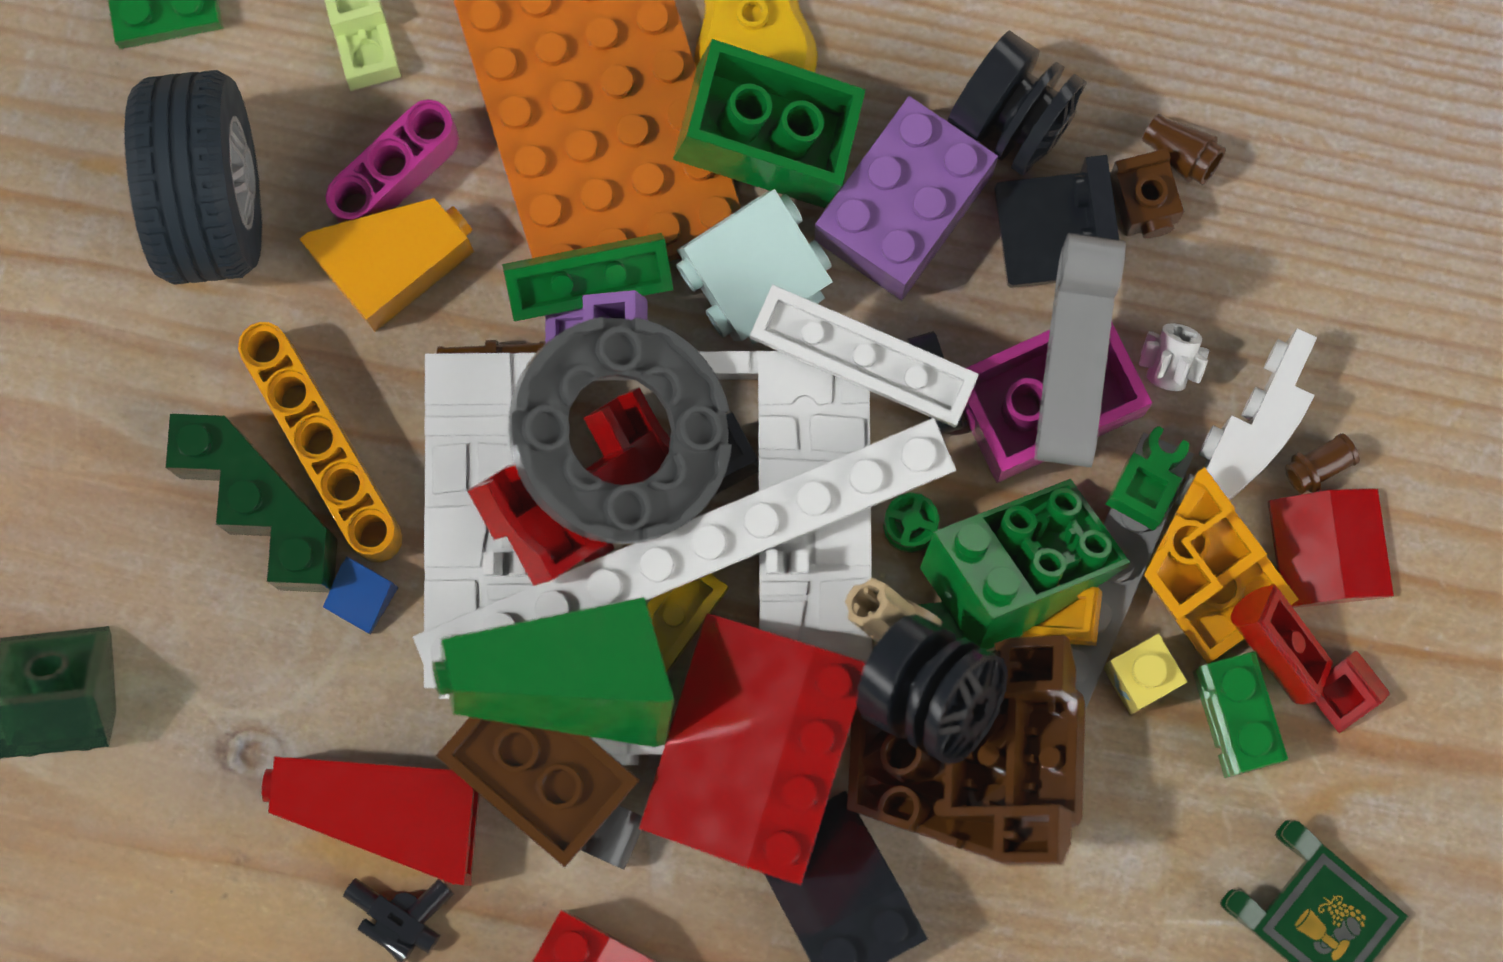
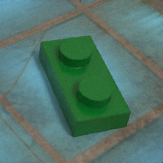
[108,0,223,50]

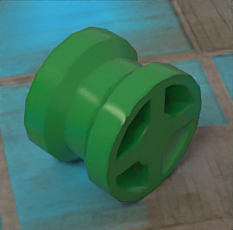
[883,492,939,553]

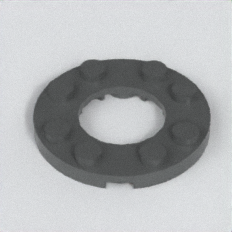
[508,317,731,544]

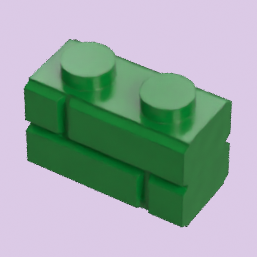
[1192,651,1289,778]

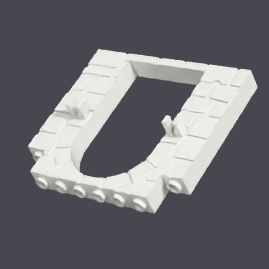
[424,351,872,765]

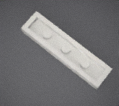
[750,284,979,428]

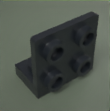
[994,155,1119,288]

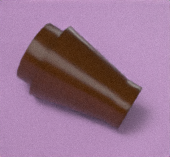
[1142,114,1226,185]

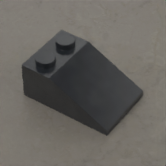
[764,790,928,962]

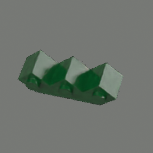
[165,413,338,593]

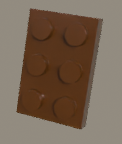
[436,717,640,868]

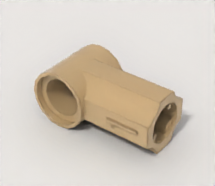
[845,578,943,648]

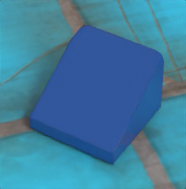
[323,556,398,635]

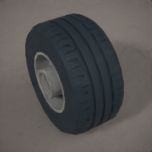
[124,70,262,285]

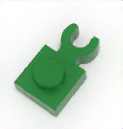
[1105,426,1189,531]

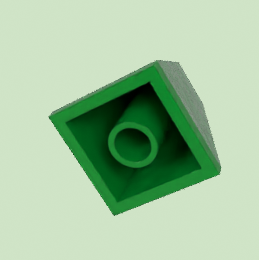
[432,597,674,747]

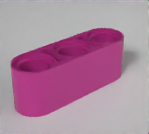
[325,99,459,223]

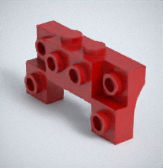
[467,387,671,586]

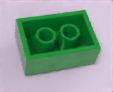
[673,39,866,208]

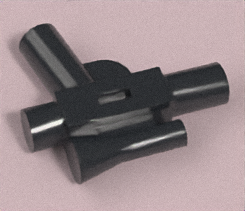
[343,878,454,962]

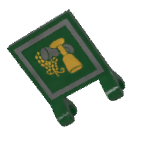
[1220,820,1408,962]

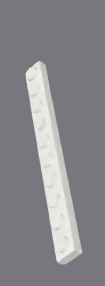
[412,418,956,689]

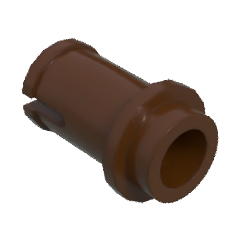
[1285,433,1360,494]

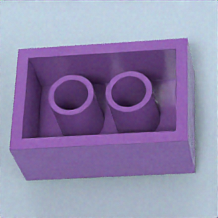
[815,96,998,301]

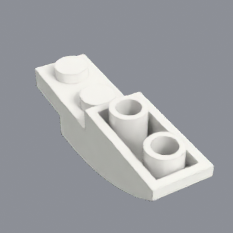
[1176,328,1317,505]

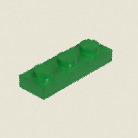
[502,233,674,322]

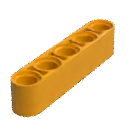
[238,322,402,562]

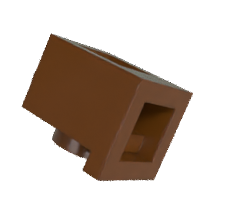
[1110,148,1184,239]

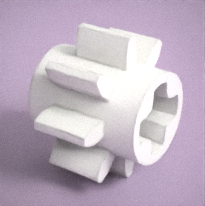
[1139,323,1209,391]

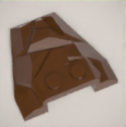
[847,635,1085,866]

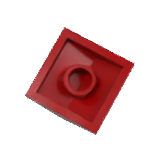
[1268,489,1394,608]

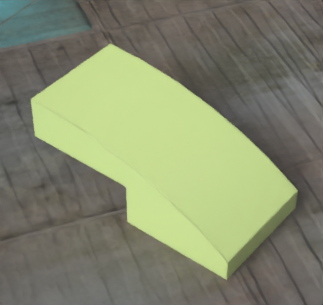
[324,0,402,91]

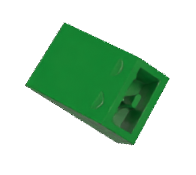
[920,479,1130,650]

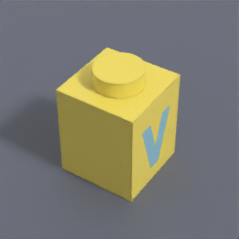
[1103,634,1187,715]

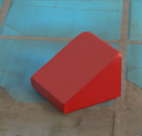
[1315,651,1390,733]

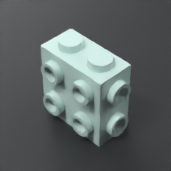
[676,189,833,344]

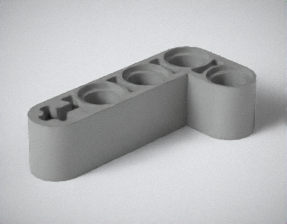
[1035,234,1126,467]

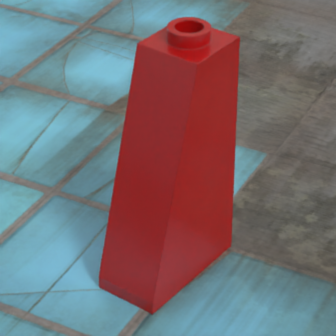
[262,756,480,886]

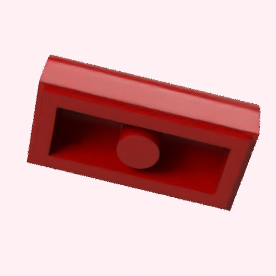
[1231,584,1333,705]

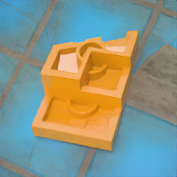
[1144,467,1299,664]

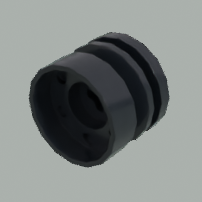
[947,30,1087,176]
[857,614,1008,765]

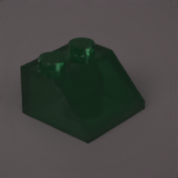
[0,626,117,759]

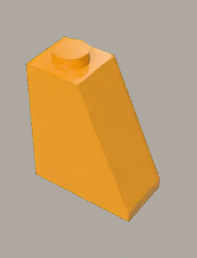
[299,198,474,332]

